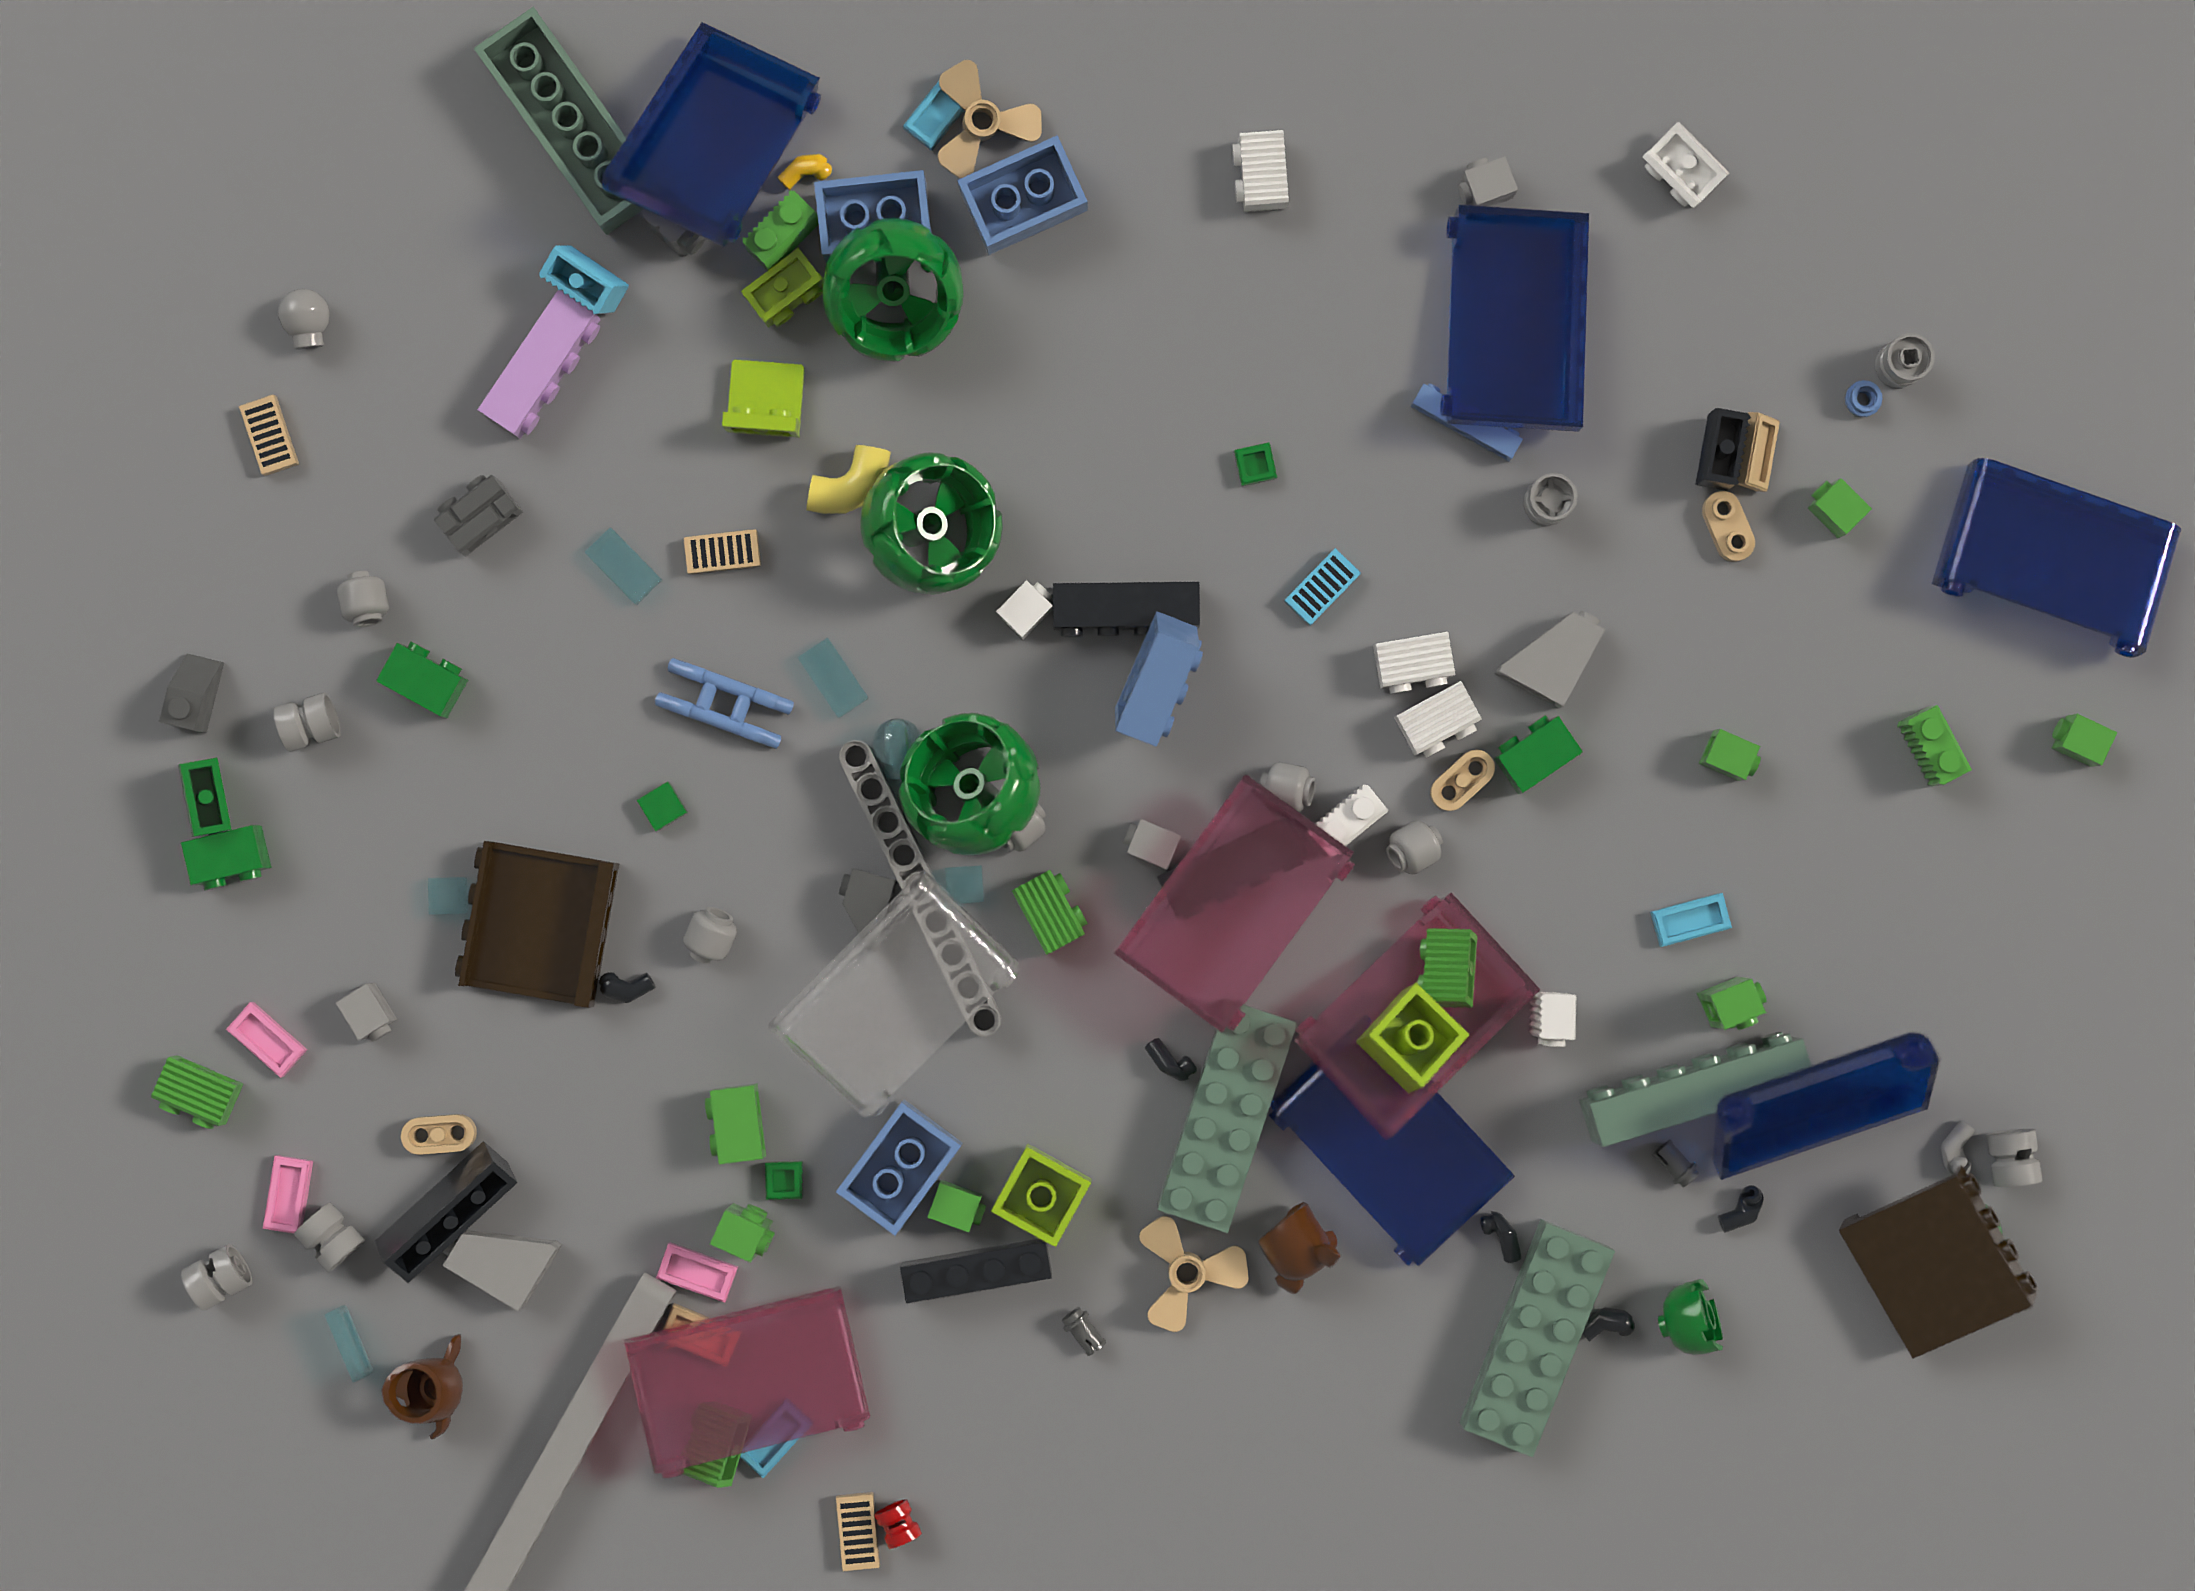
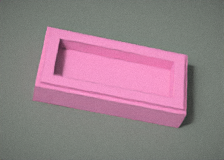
[226,1002,308,1078]
[263,1155,313,1233]
[656,1242,738,1303]

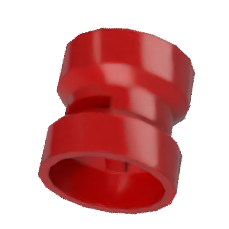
[874,1499,922,1549]

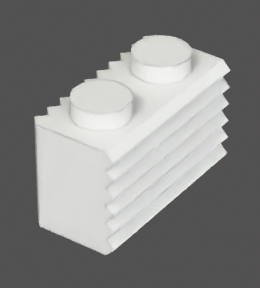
[1232,130,1289,212]
[1373,632,1455,694]
[1394,681,1482,758]
[1308,785,1388,857]
[1529,992,1576,1046]

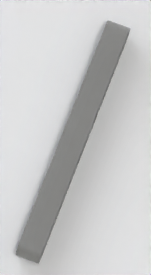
[465,1273,677,1591]

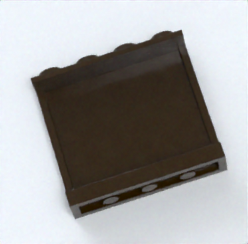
[455,841,620,1008]
[1838,1165,2038,1359]

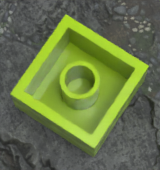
[1356,983,1470,1093]
[991,1143,1092,1247]

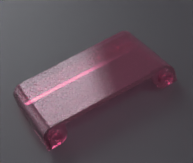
[1114,774,1355,1033]
[1294,892,1541,1140]
[624,1286,871,1478]

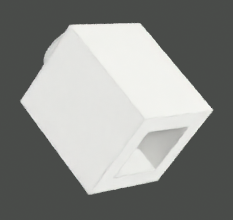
[996,580,1053,640]

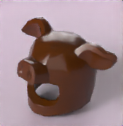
[1258,1202,1341,1294]
[382,1334,463,1440]

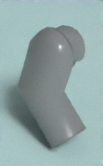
[1941,1120,1975,1175]

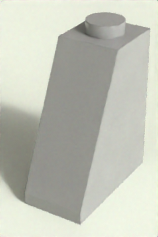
[1495,610,1606,709]
[443,1230,562,1311]

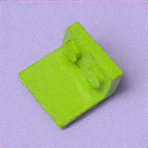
[722,360,805,438]

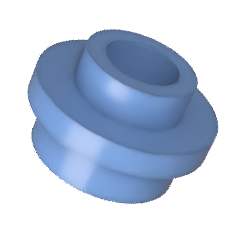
[1845,380,1882,417]

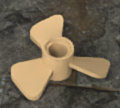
[938,60,1042,179]
[1139,1216,1249,1332]

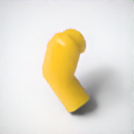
[777,154,832,190]

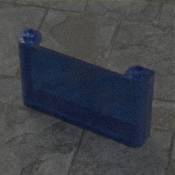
[602,22,821,247]
[1440,205,1589,432]
[1931,458,2181,658]
[1269,1015,1515,1267]
[1712,1032,1940,1180]

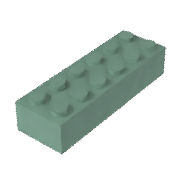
[474,7,663,235]
[1157,998,1297,1233]
[1579,1032,1816,1147]
[1459,1219,1615,1458]

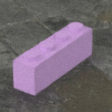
[477,290,601,439]

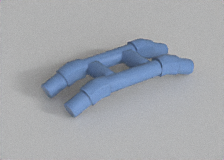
[655,658,794,749]

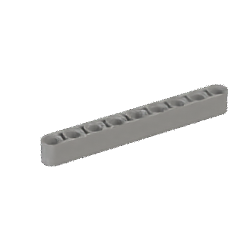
[839,740,1001,1037]

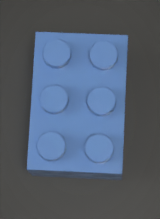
[957,135,1088,255]
[814,170,932,263]
[1115,611,1203,747]
[836,1100,963,1235]

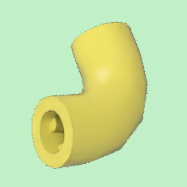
[806,445,891,514]

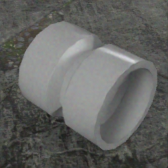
[1875,333,1935,388]
[1523,473,1578,526]
[274,692,341,752]
[1987,1128,2043,1187]
[294,1202,365,1272]
[181,1244,253,1311]

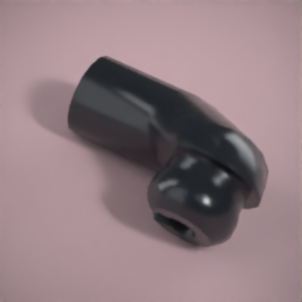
[599,972,656,1003]
[1145,1038,1197,1081]
[1718,1185,1764,1233]
[1480,1211,1522,1263]
[1583,1307,1635,1342]

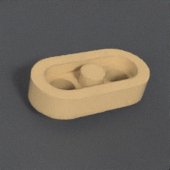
[1702,491,1755,562]
[1430,750,1495,811]
[401,1114,477,1155]

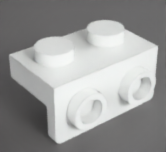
[1642,122,1729,208]

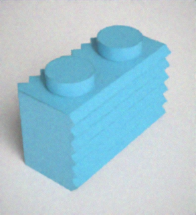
[539,245,629,314]

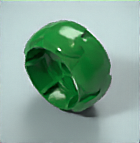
[823,218,963,362]
[860,452,1003,595]
[899,713,1041,855]

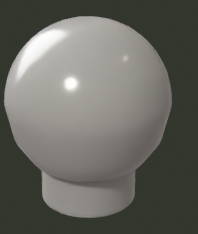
[278,289,330,349]

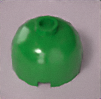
[1658,1279,1723,1355]

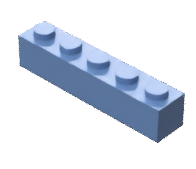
[1410,383,1523,461]

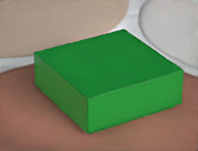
[1234,442,1277,487]
[637,781,688,832]
[765,1161,803,1200]

